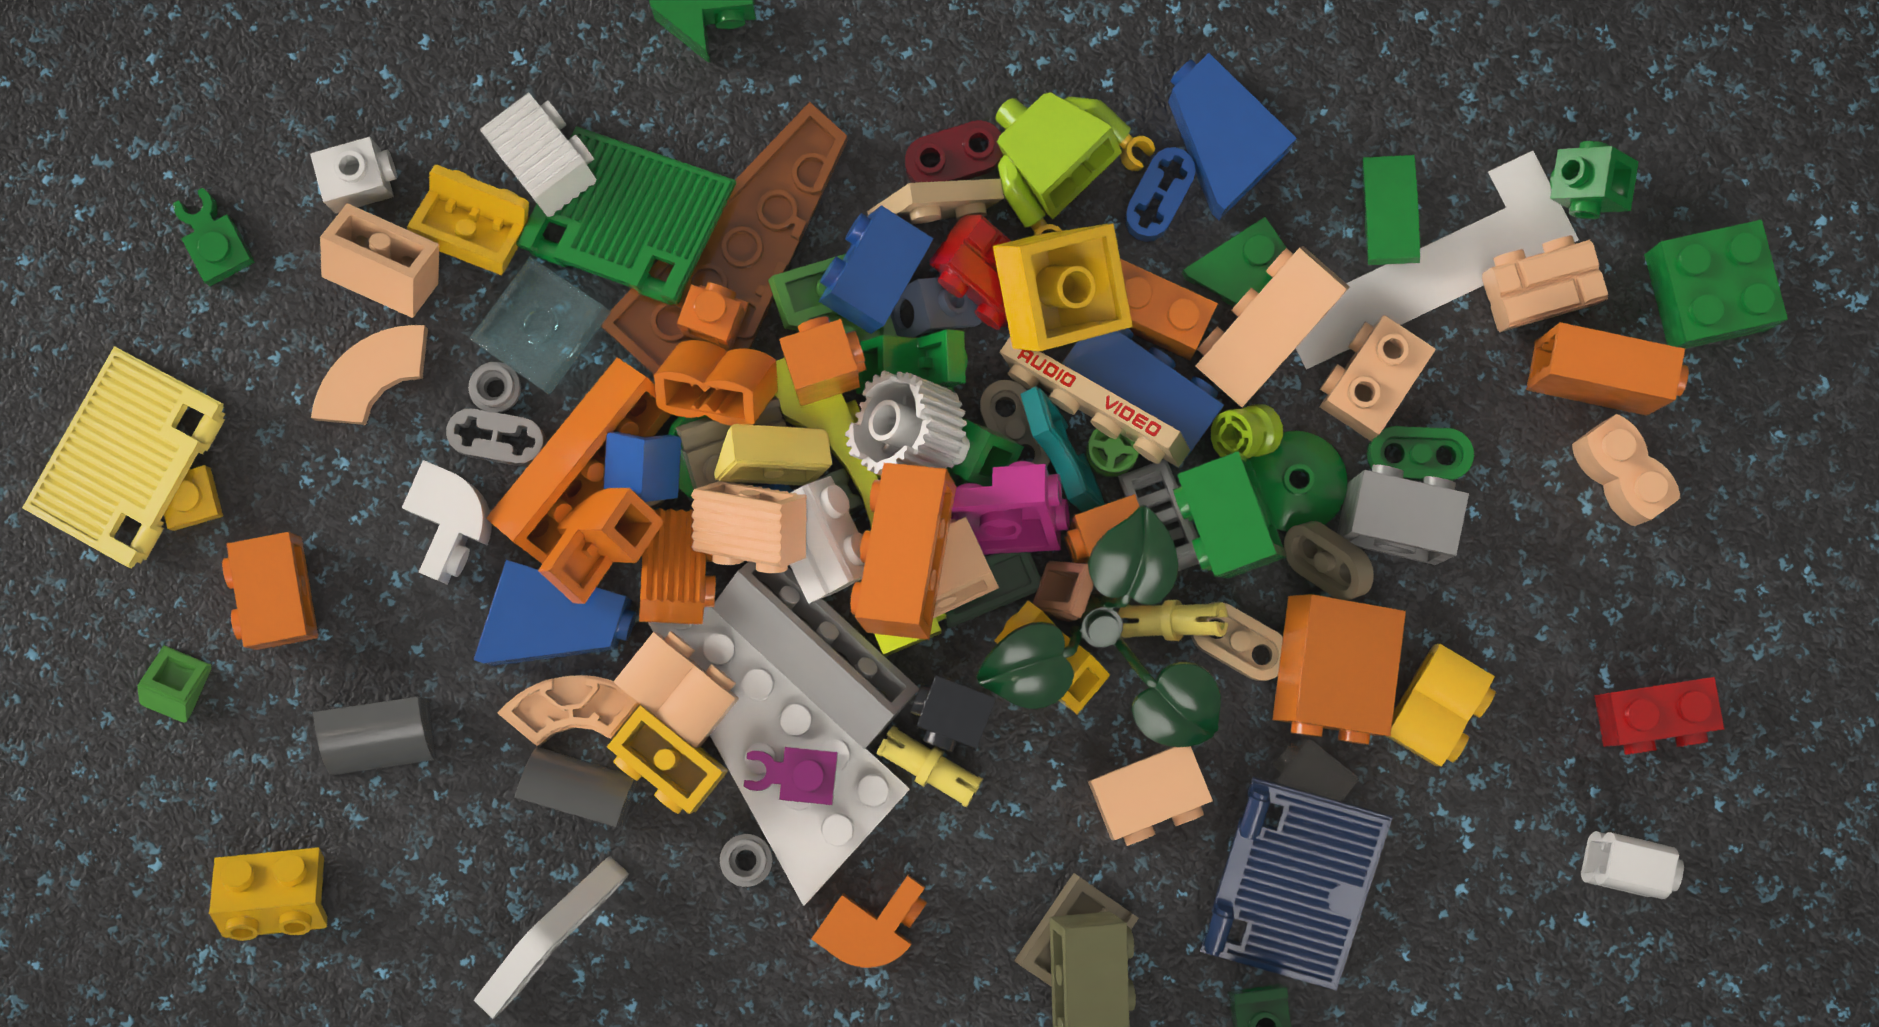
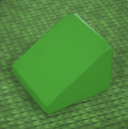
[137,645,211,723]

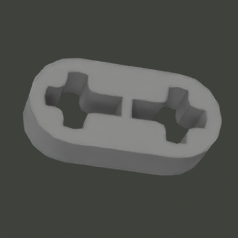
[446,409,547,466]

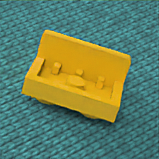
[407,165,529,276]
[209,847,328,941]

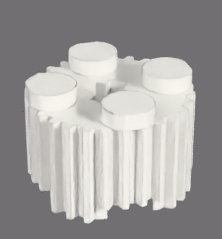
[845,370,970,475]

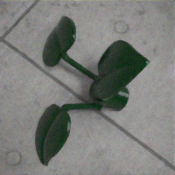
[977,505,1221,747]

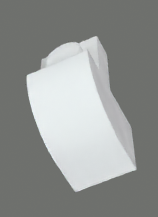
[402,460,492,585]

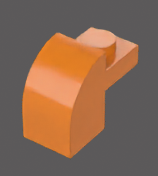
[538,488,665,604]
[811,875,927,968]

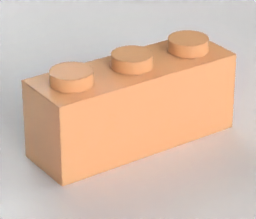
[1195,246,1350,407]

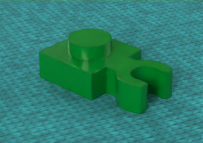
[173,188,255,286]

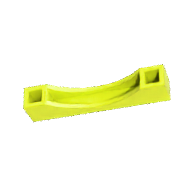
[775,357,947,657]

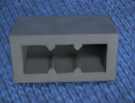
[313,696,436,775]
[514,747,637,827]

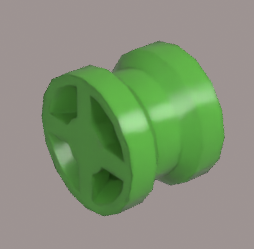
[1086,428,1139,477]

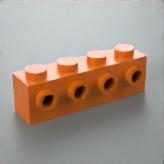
[486,357,671,564]

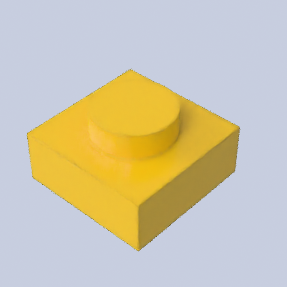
[164,465,223,531]

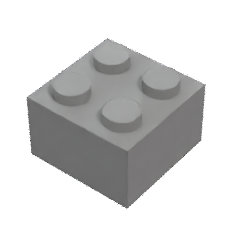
[1337,465,1469,565]

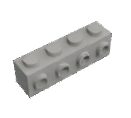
[711,561,919,749]

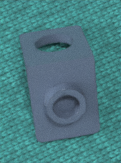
[890,278,982,338]

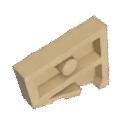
[867,178,1004,224]

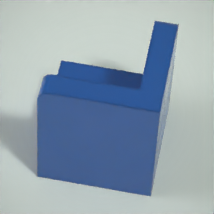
[604,432,681,502]

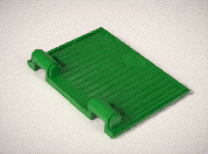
[516,126,737,305]

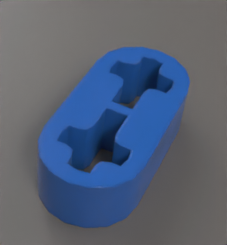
[1124,147,1196,242]

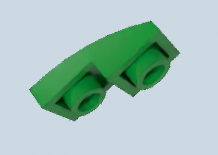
[1362,155,1420,265]

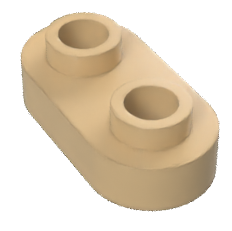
[1191,602,1283,681]

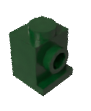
[1228,983,1292,1027]

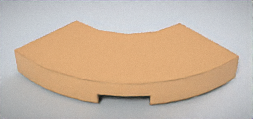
[311,325,428,425]
[498,675,641,747]

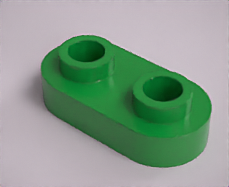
[1367,426,1474,481]

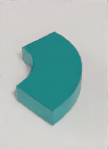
[1020,386,1105,512]

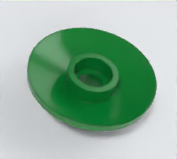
[1250,431,1348,532]

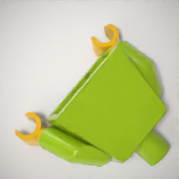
[996,93,1155,236]

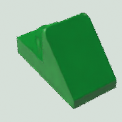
[649,0,756,62]

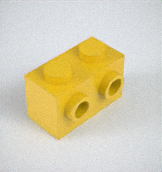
[607,705,729,814]

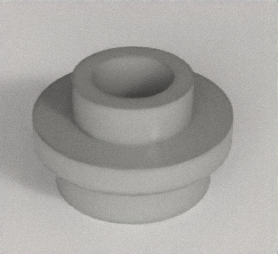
[468,362,521,413]
[720,834,773,887]

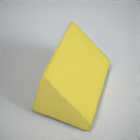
[714,424,832,486]

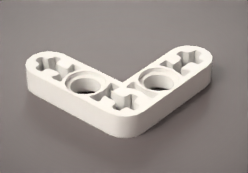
[474,856,629,1019]

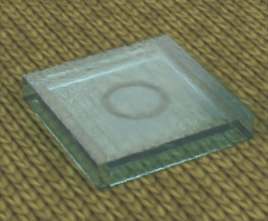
[469,257,611,396]

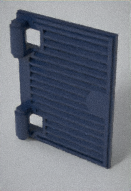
[1200,777,1392,990]

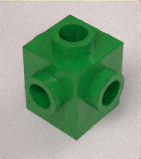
[1550,141,1639,219]

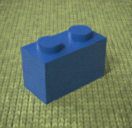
[818,205,933,334]

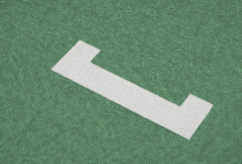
[1296,151,1579,370]

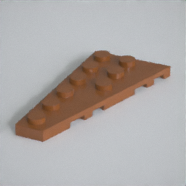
[599,102,848,375]

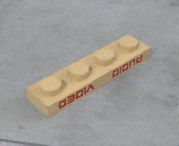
[1000,337,1190,468]

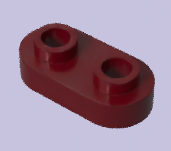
[905,120,1003,183]

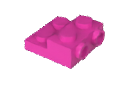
[951,461,1070,555]

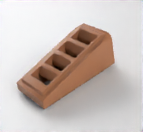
[1033,561,1094,622]

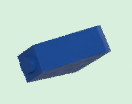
[1168,53,1297,221]
[474,560,636,666]

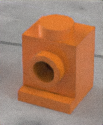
[677,282,749,351]

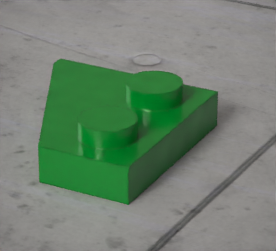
[1182,217,1286,307]

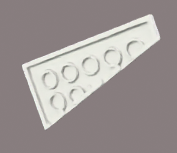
[648,607,910,906]

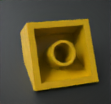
[993,223,1133,351]

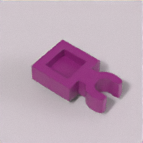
[743,747,838,805]

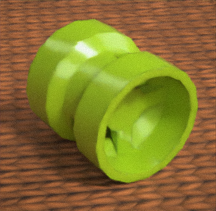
[1211,404,1283,458]

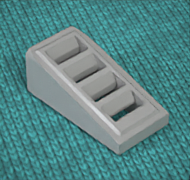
[1118,460,1200,571]

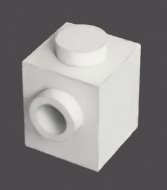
[310,137,397,214]

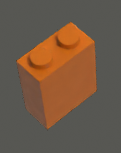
[1526,322,1689,416]
[1272,594,1406,745]

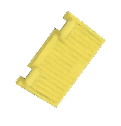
[22,346,225,569]

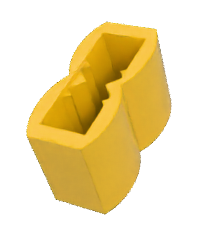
[1386,644,1496,767]

